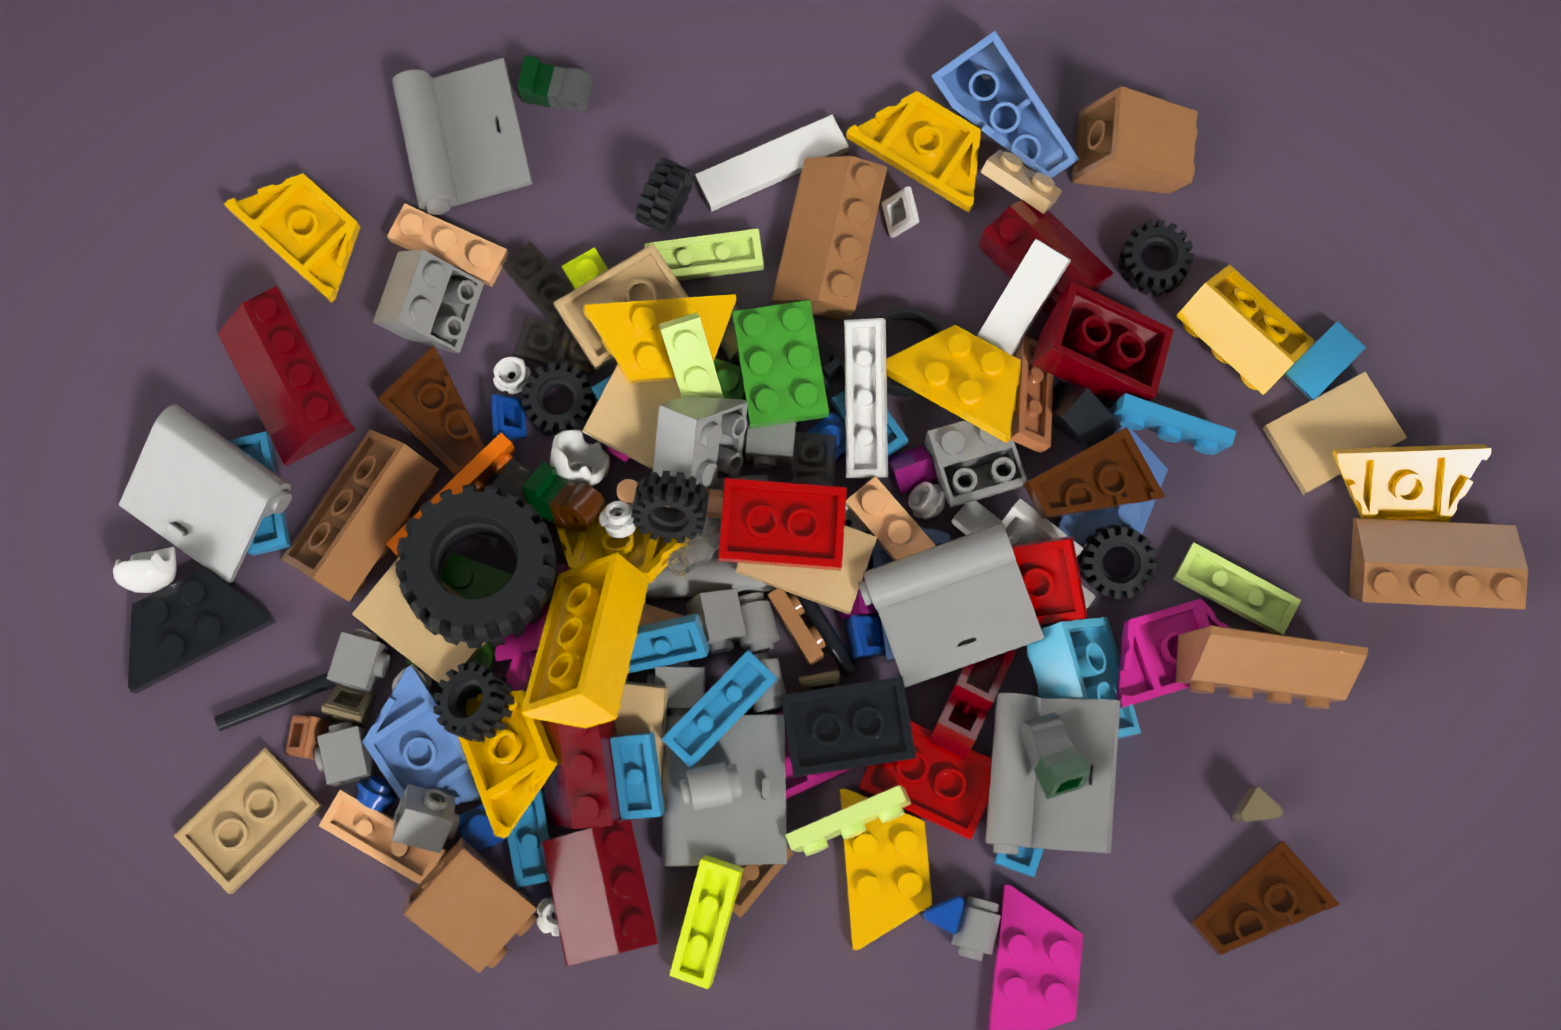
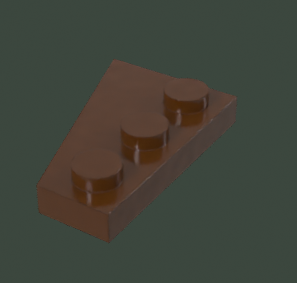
[377,345,485,476]
[1023,427,1165,519]
[1189,841,1340,955]

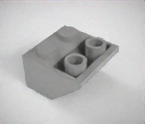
[373,249,484,353]
[653,396,748,489]
[924,420,1027,507]

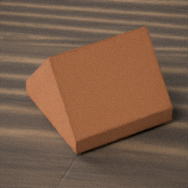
[285,715,330,760]

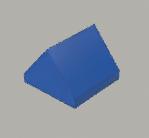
[491,394,527,440]
[844,615,886,660]
[921,896,964,935]

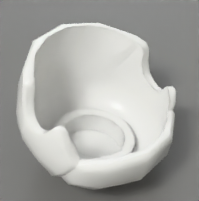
[550,429,610,486]
[113,547,177,593]

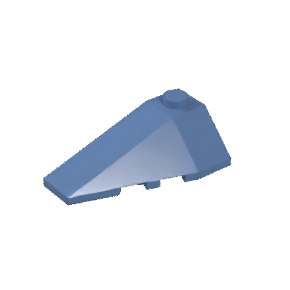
[931,31,1079,178]

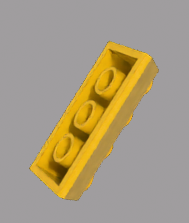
[521,552,650,728]

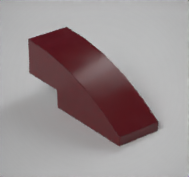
[928,648,1017,759]

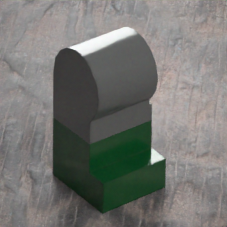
[517,55,595,111]
[1020,713,1091,799]

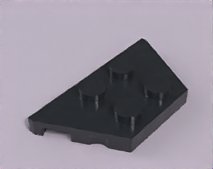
[128,568,276,694]

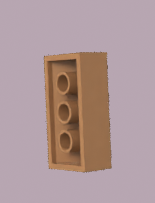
[771,156,887,323]
[281,429,439,602]
[1348,518,1528,610]
[1175,626,1368,709]

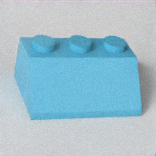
[1026,617,1141,739]

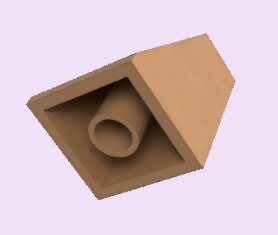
[1072,86,1198,194]
[403,837,537,973]

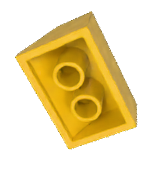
[1176,264,1316,395]

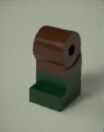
[522,462,605,532]

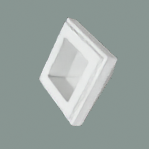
[881,186,919,238]

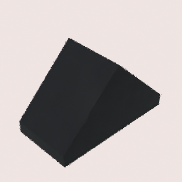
[1052,381,1122,449]

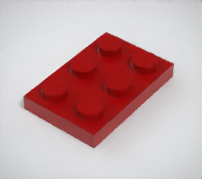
[718,478,847,571]
[1011,536,1087,625]
[858,721,992,840]

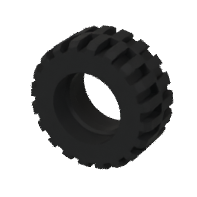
[395,484,558,648]

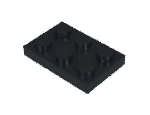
[781,676,916,778]

